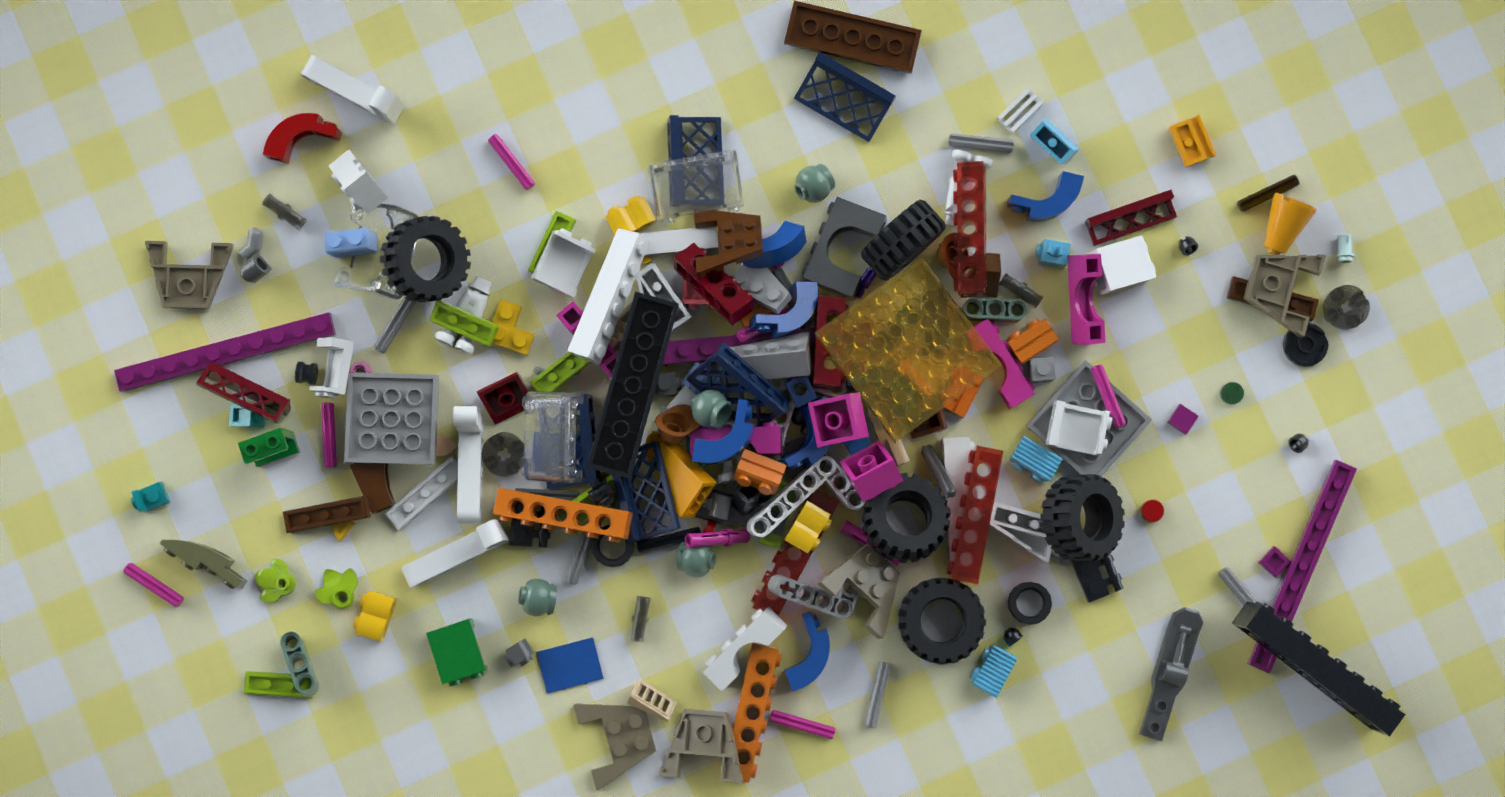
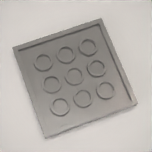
[1026,360,1152,476]
[344,372,439,465]

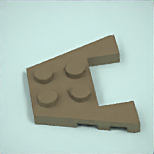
[145,241,234,309]
[1243,254,1326,338]
[817,544,900,639]
[573,703,656,790]
[658,709,743,783]

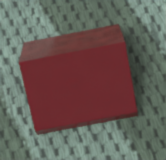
[476,372,535,425]

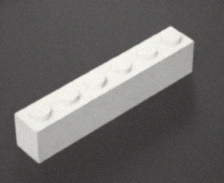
[568,228,650,364]
[941,437,981,573]

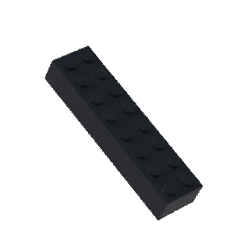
[587,291,679,479]
[1232,601,1406,737]

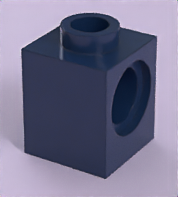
[785,376,818,409]

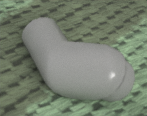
[239,227,263,260]

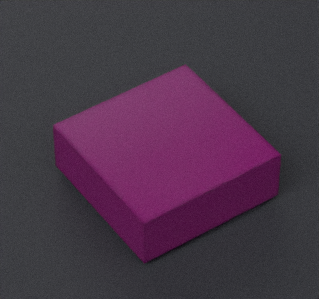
[1167,404,1199,435]
[1258,546,1291,578]

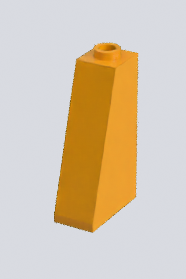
[644,431,717,518]

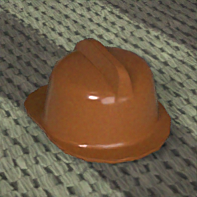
[937,232,978,284]
[655,404,701,444]

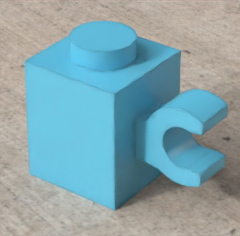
[1035,239,1071,269]

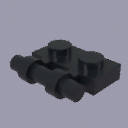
[509,502,551,548]
[1070,554,1124,603]

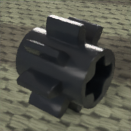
[588,479,615,507]

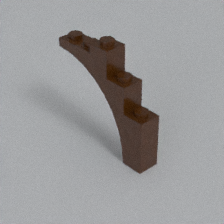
[349,463,396,514]

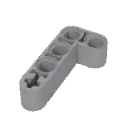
[768,575,859,619]

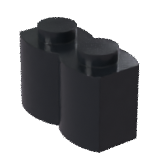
[732,485,773,516]

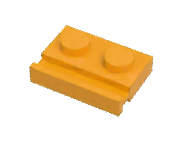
[1168,115,1216,168]

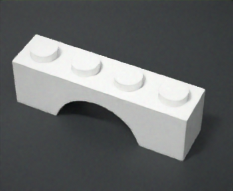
[703,606,788,692]

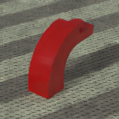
[262,113,342,164]

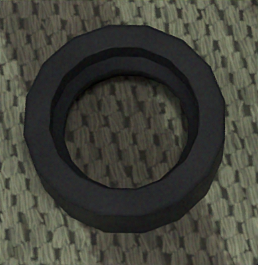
[591,525,635,567]
[1007,582,1052,625]

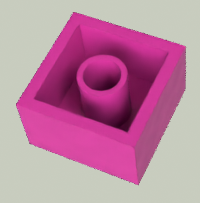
[808,392,869,447]
[840,441,904,502]

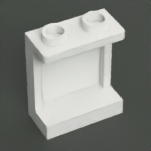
[531,228,596,298]
[1088,236,1156,295]
[309,337,354,398]
[1045,400,1112,456]

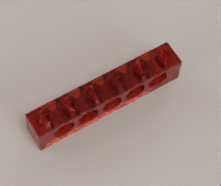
[953,161,987,298]
[946,445,1004,584]
[751,489,840,616]

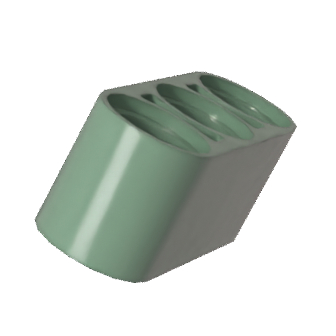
[961,298,1028,322]
[280,631,319,697]

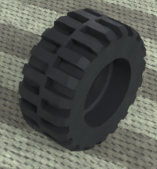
[861,199,946,281]
[380,216,471,302]
[862,473,951,563]
[1040,474,1125,561]
[898,578,986,664]

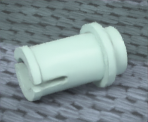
[1336,234,1355,263]

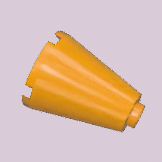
[1264,193,1317,255]

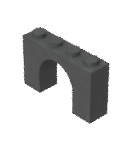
[802,197,887,301]

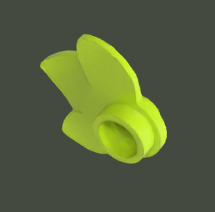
[255,558,297,603]
[315,568,358,609]

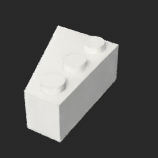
[329,150,388,214]
[636,262,692,335]
[985,502,1052,563]

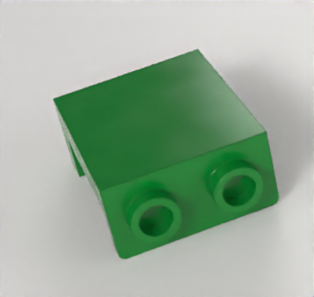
[238,428,300,467]
[426,618,488,687]

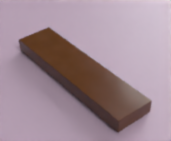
[1226,276,1319,322]
[283,495,371,533]

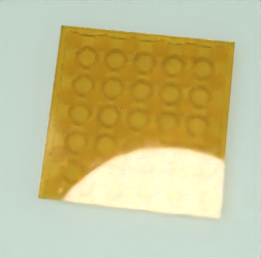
[815,257,1002,443]

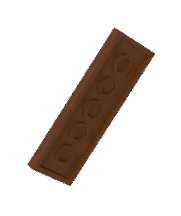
[784,0,922,74]

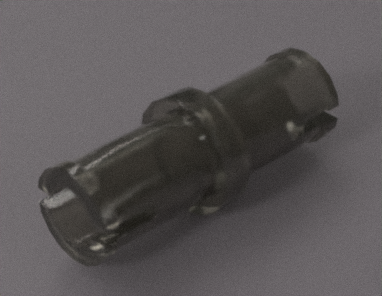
[262,193,307,230]
[999,273,1044,308]
[629,596,651,643]

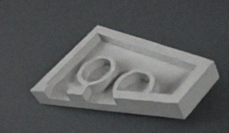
[733,265,792,314]

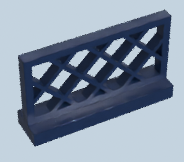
[794,51,896,142]
[667,115,724,206]
[686,342,790,427]
[537,393,602,489]
[611,441,681,543]

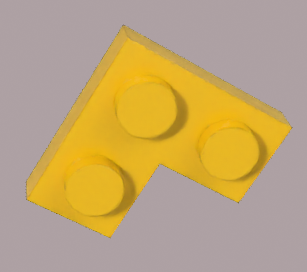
[492,299,535,356]

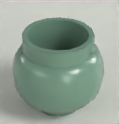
[794,164,835,203]
[691,390,732,429]
[676,542,716,577]
[518,579,557,617]

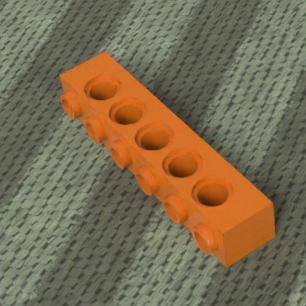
[493,487,633,543]
[733,642,782,783]

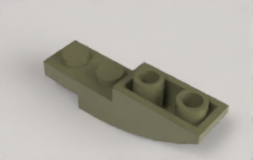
[160,540,248,589]

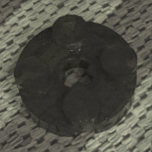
[1323,285,1370,330]
[482,432,527,477]

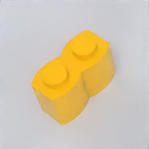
[605,196,657,236]
[784,501,832,553]
[353,590,397,642]

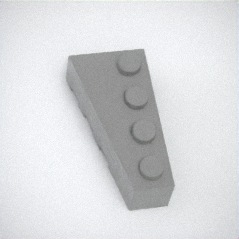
[717,331,813,384]

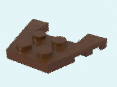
[694,208,763,278]

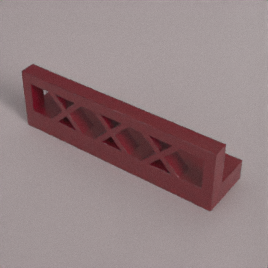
[1085,189,1177,246]
[196,361,291,424]

